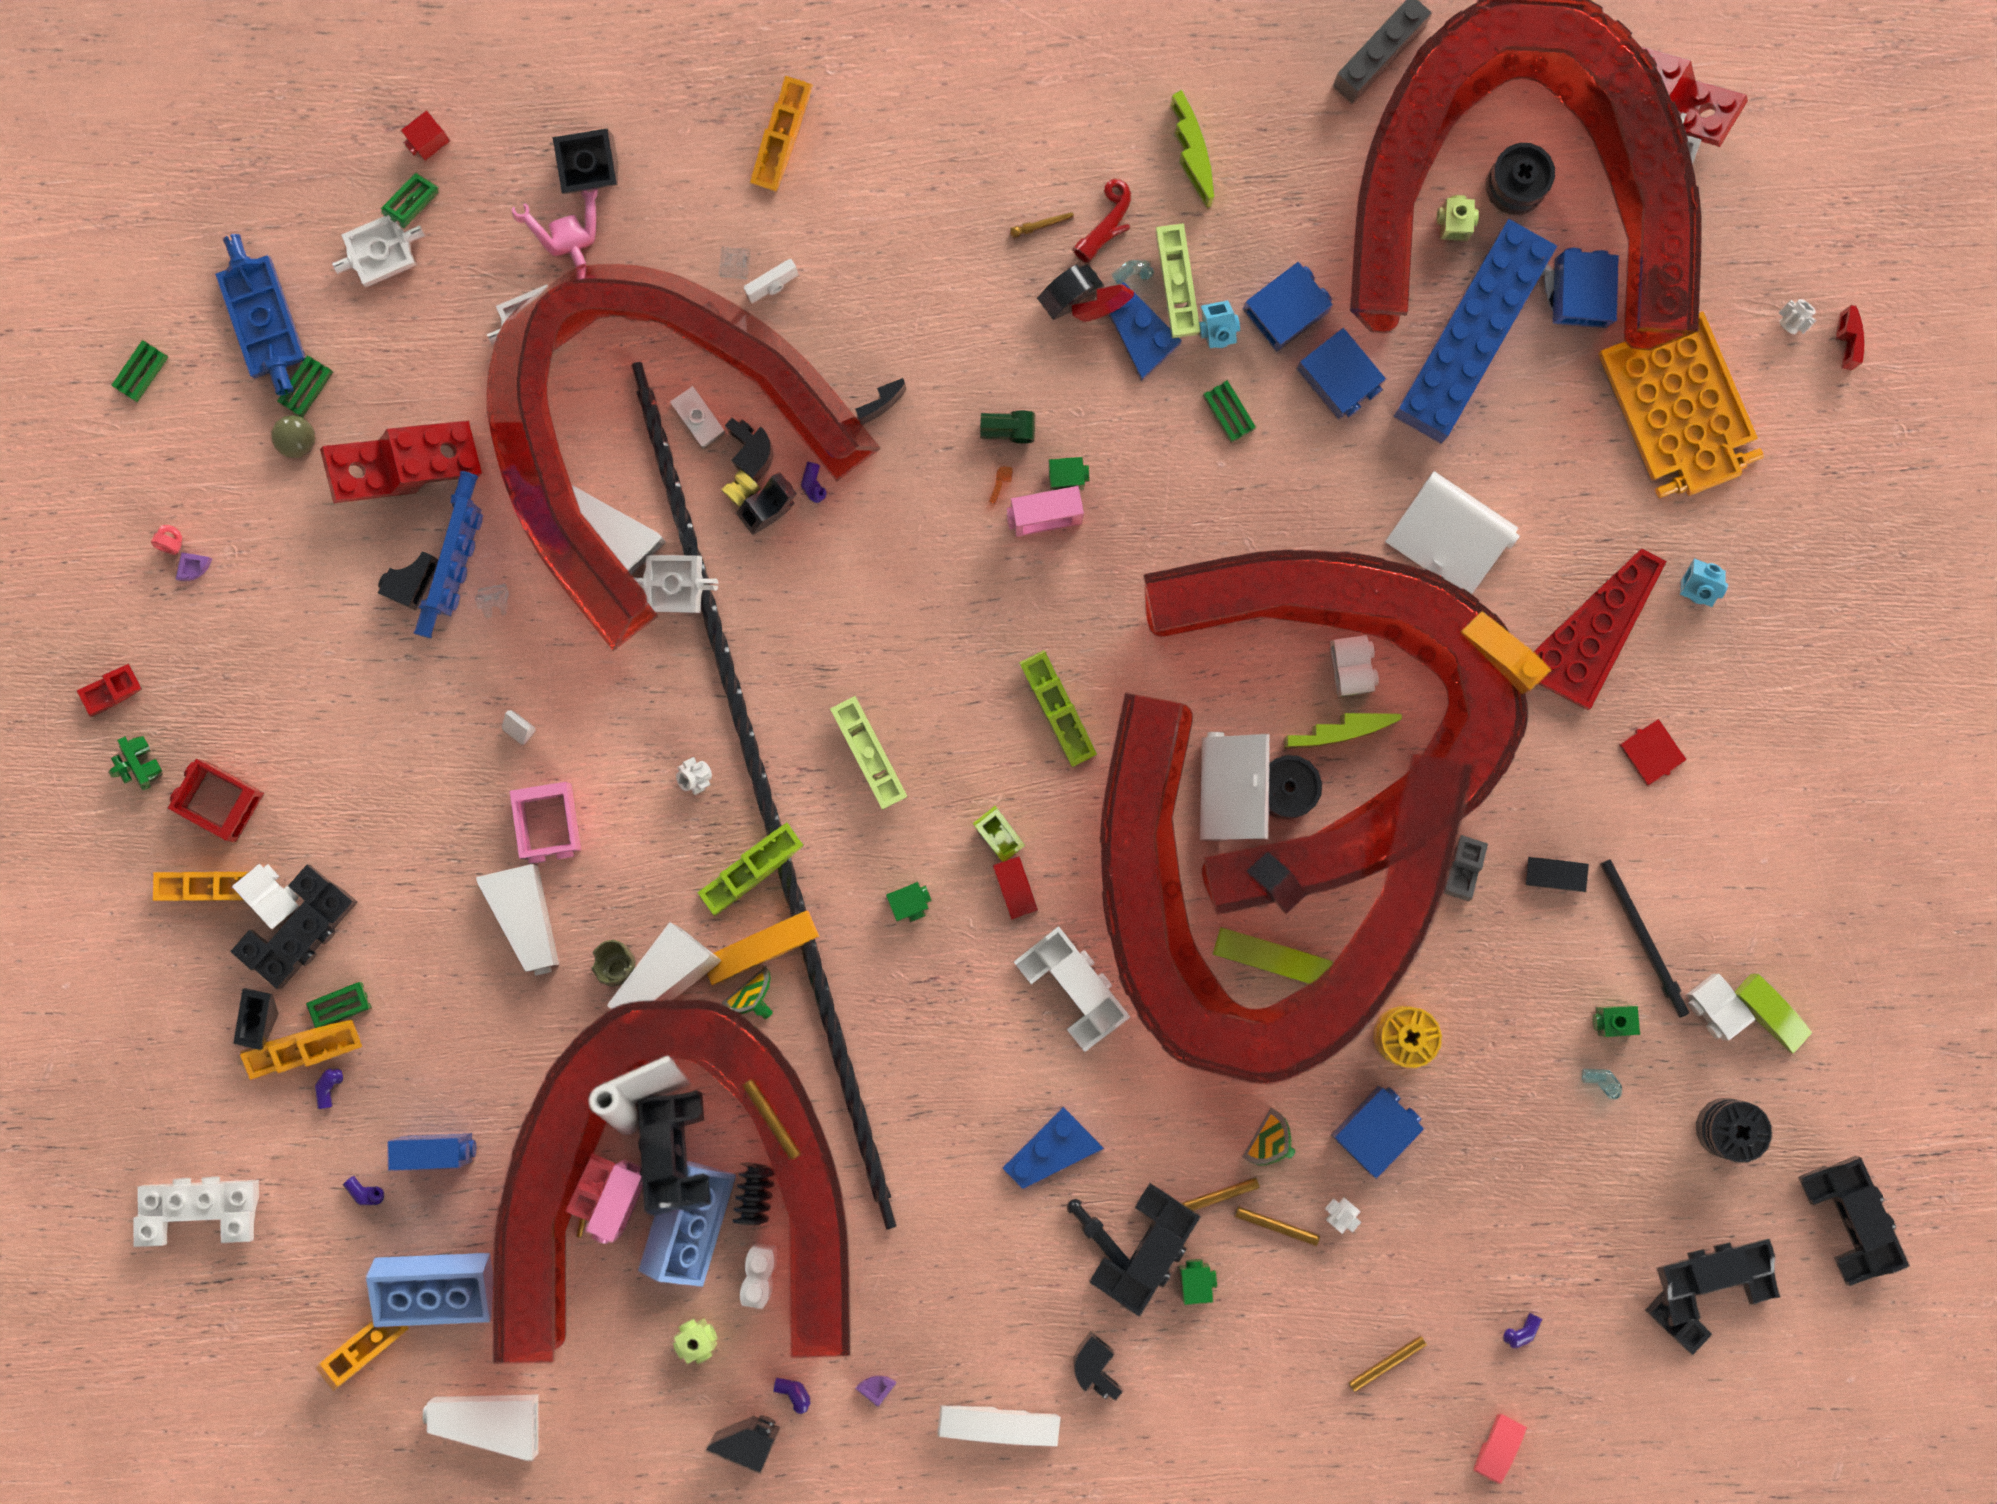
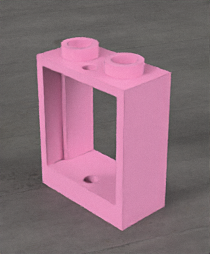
[1006,486,1084,537]
[510,782,581,864]
[586,1159,643,1244]

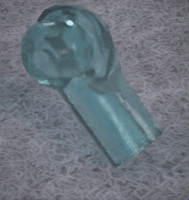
[1111,260,1154,285]
[1582,1068,1622,1100]

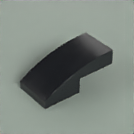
[855,378,906,425]
[1526,857,1589,893]
[1645,1291,1712,1355]

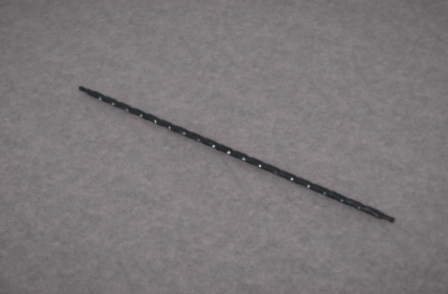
[631,362,897,1230]

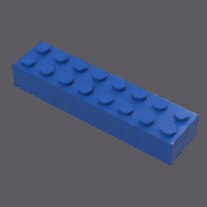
[1393,219,1557,444]

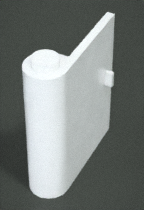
[1385,471,1520,598]
[1200,732,1270,841]
[589,1056,691,1135]

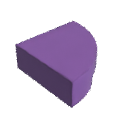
[176,552,212,581]
[855,1376,896,1407]

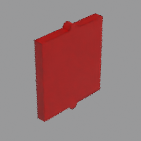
[1619,719,1687,786]

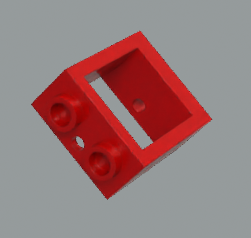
[167,759,264,842]

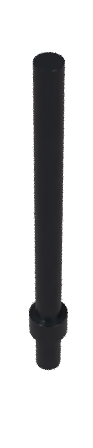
[1600,859,1690,1018]

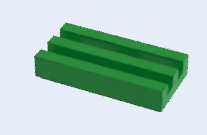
[381,173,439,228]
[111,340,169,403]
[277,355,333,418]
[1203,380,1256,443]
[306,982,372,1028]

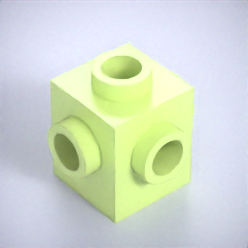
[1436,195,1479,241]
[673,1318,718,1364]

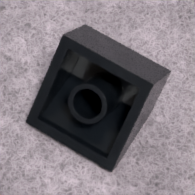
[552,128,618,194]
[706,1415,780,1474]

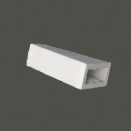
[551,485,666,580]
[476,864,559,976]
[607,922,721,1027]
[423,1395,539,1461]

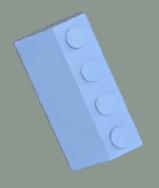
[638,1161,736,1287]
[366,1253,494,1327]

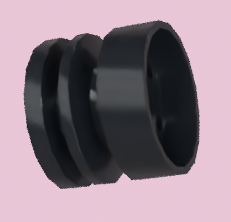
[1696,1098,1772,1163]

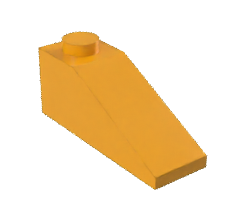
[1461,612,1551,694]
[316,1321,409,1391]

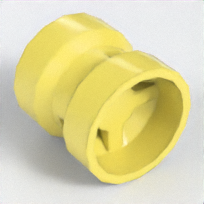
[721,469,761,508]

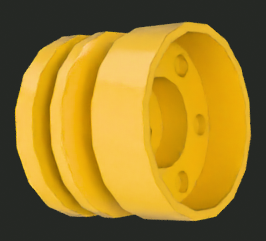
[1373,1006,1442,1068]

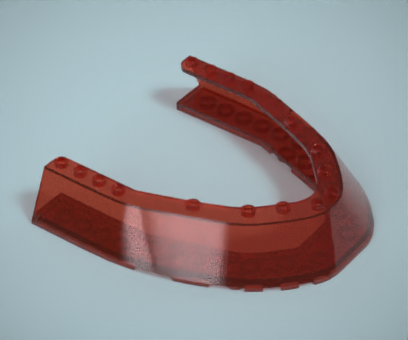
[1350,0,1702,350]
[486,264,880,651]
[1143,549,1528,915]
[1100,693,1473,1084]
[493,999,851,1364]

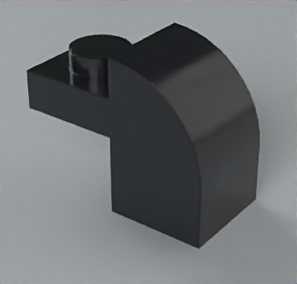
[1037,264,1105,320]
[725,417,773,483]
[736,472,797,535]
[1074,1331,1123,1401]

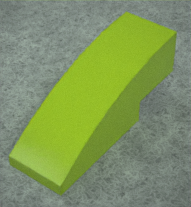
[1734,974,1812,1054]

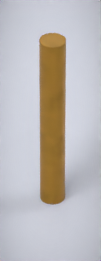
[742,1079,801,1160]
[1182,1177,1260,1211]
[1234,1206,1320,1246]
[1348,1335,1427,1393]

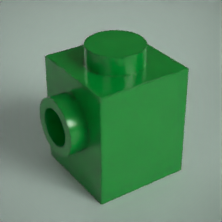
[1048,457,1090,491]
[886,882,932,922]
[1593,1005,1640,1037]
[1179,1259,1217,1305]

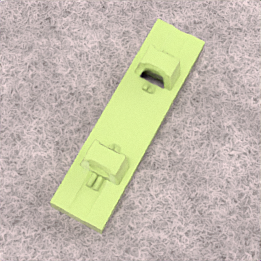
[1155,223,1201,338]
[830,696,908,810]

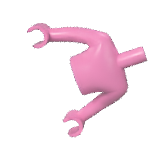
[512,189,598,269]

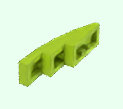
[1170,90,1214,208]
[1019,650,1097,767]
[1284,713,1402,749]
[697,822,804,916]
[1212,927,1333,988]

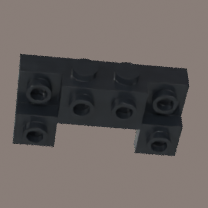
[230,864,357,989]
[638,1090,711,1216]
[1798,1156,1910,1286]
[1089,1182,1201,1317]
[1656,1239,1780,1326]

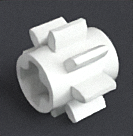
[1779,299,1816,334]
[676,757,712,795]
[1325,1197,1361,1234]

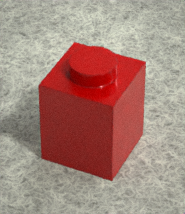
[401,110,450,161]

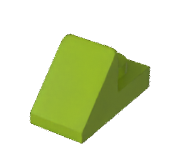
[973,806,1025,862]

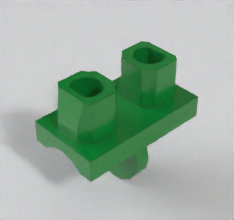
[108,736,163,791]

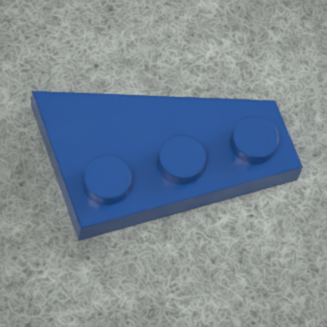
[1109,282,1182,381]
[1002,1106,1104,1189]

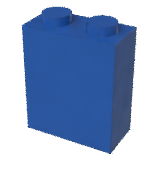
[1553,248,1619,328]
[1243,261,1333,352]
[1297,327,1386,420]
[1331,1086,1424,1179]
[388,1133,477,1171]

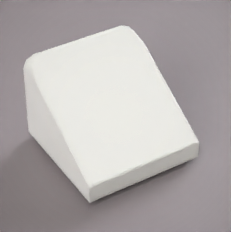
[502,710,536,745]

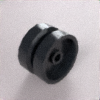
[1486,143,1555,215]
[1268,755,1322,820]

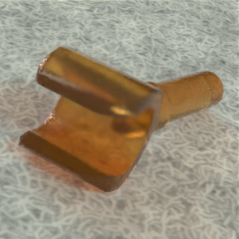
[989,466,1013,504]

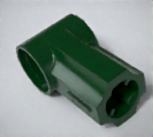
[980,410,1036,444]

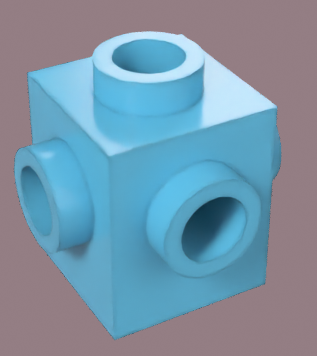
[1199,300,1240,348]
[1680,558,1728,607]

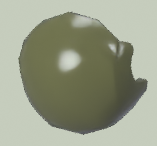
[271,415,315,458]
[591,939,636,987]

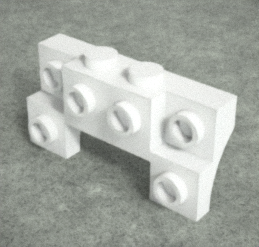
[1014,926,1130,1052]
[133,1176,259,1247]

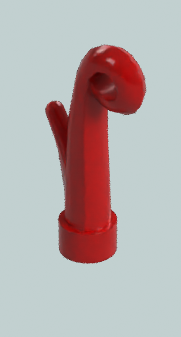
[1072,178,1131,263]

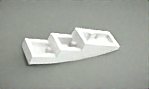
[937,1406,1061,1446]

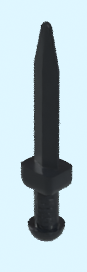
[1067,1199,1129,1269]

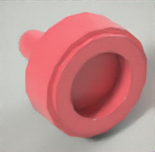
[151,525,182,555]

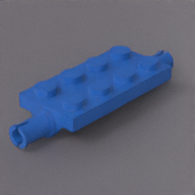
[215,234,306,395]
[413,471,483,639]

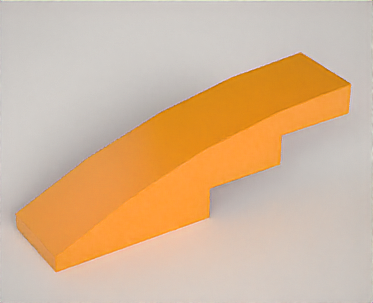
[750,75,813,191]
[153,872,249,901]
[707,911,819,985]
[240,1020,362,1080]

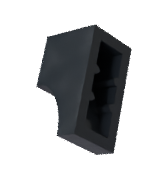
[378,551,438,611]

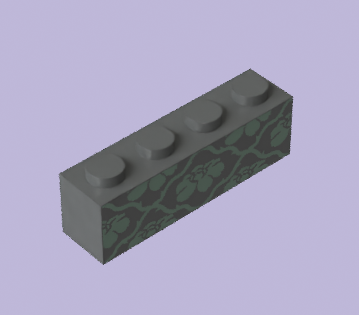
[1333,0,1432,104]

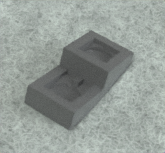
[1442,835,1488,901]

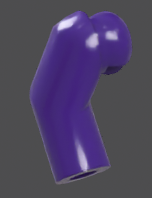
[801,462,827,503]
[315,1068,343,1109]
[342,1176,384,1206]
[1503,1313,1543,1349]
[773,1377,811,1414]

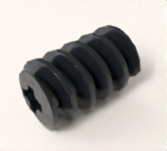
[732,1162,776,1226]

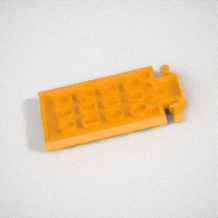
[1598,311,1764,499]

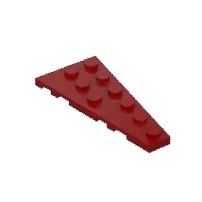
[1533,548,1667,710]

